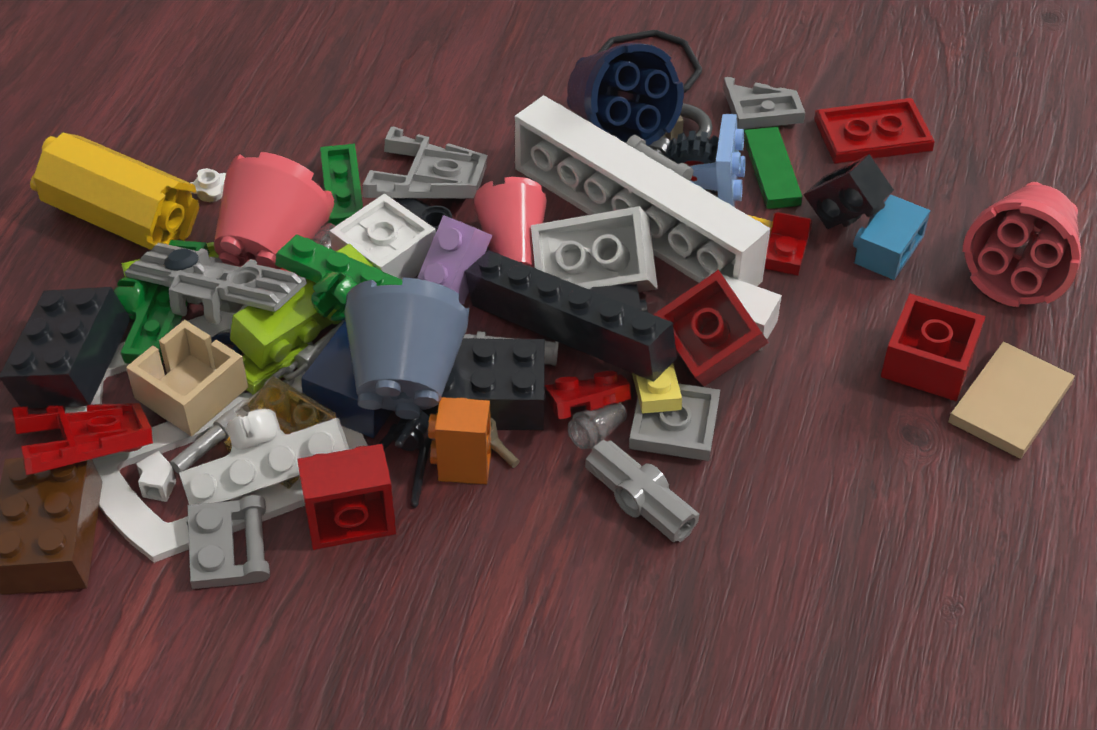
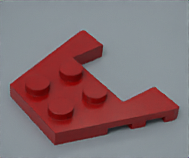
[12,403,153,475]

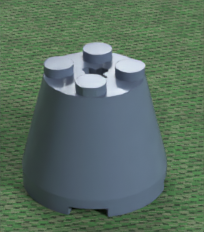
[344,277,469,419]

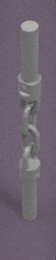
[170,320,345,474]

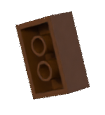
[0,458,103,595]

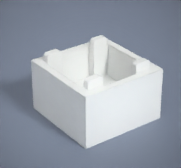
[329,194,436,280]

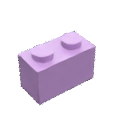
[417,215,492,304]

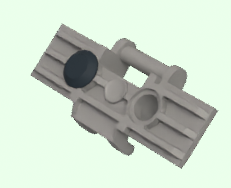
[125,243,307,324]

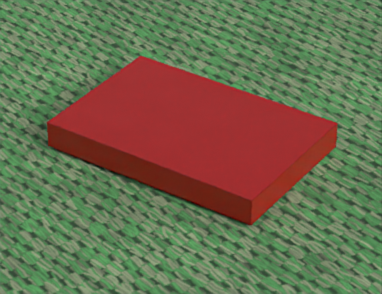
[814,98,935,164]

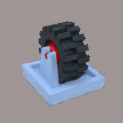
[665,114,745,207]

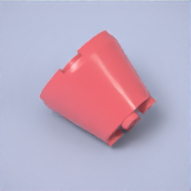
[214,152,334,269]
[962,182,1081,307]

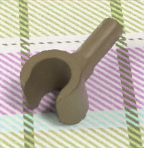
[490,418,520,468]

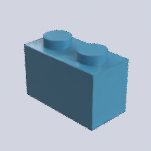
[853,194,930,280]

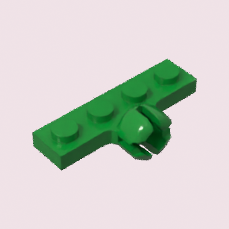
[275,234,403,321]
[114,240,210,364]

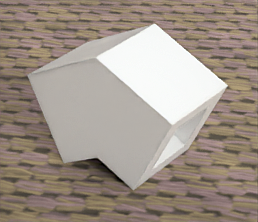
[136,451,176,502]

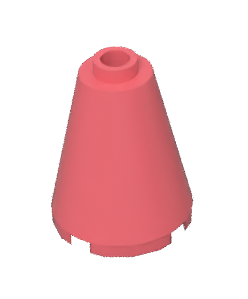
[474,177,547,268]

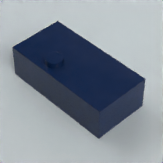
[301,321,392,438]

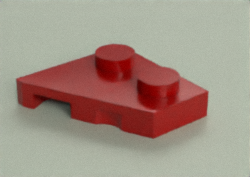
[545,371,631,419]

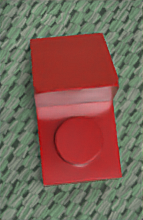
[764,212,813,276]

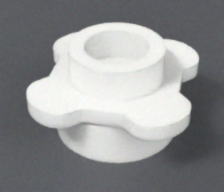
[191,168,226,202]

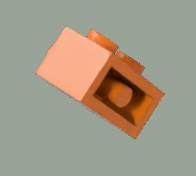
[428,397,491,485]

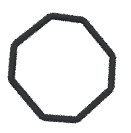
[598,30,702,93]

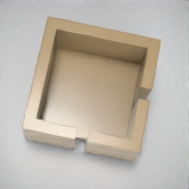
[126,320,248,437]

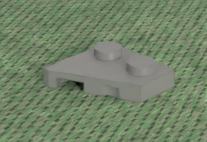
[723,77,805,129]

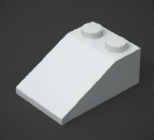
[531,206,658,292]

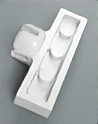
[179,409,349,505]

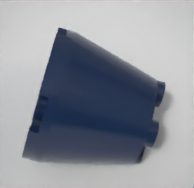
[567,43,684,146]

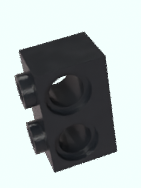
[803,154,894,230]

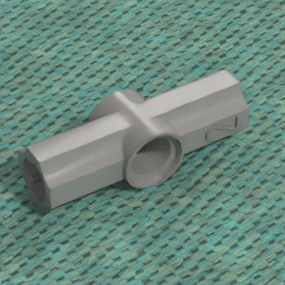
[585,439,699,542]

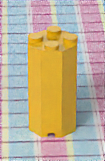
[30,132,200,250]

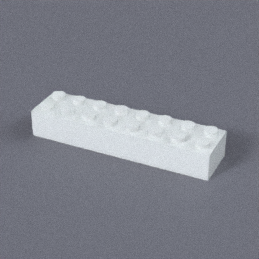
[515,95,770,286]

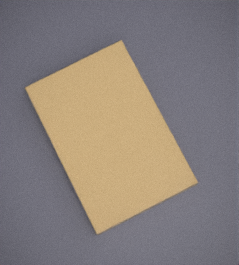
[948,341,1075,459]

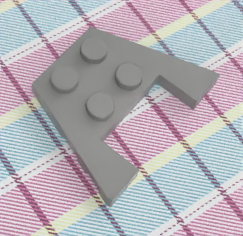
[362,127,488,199]

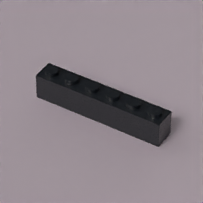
[465,250,677,382]

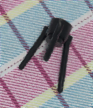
[379,411,432,508]

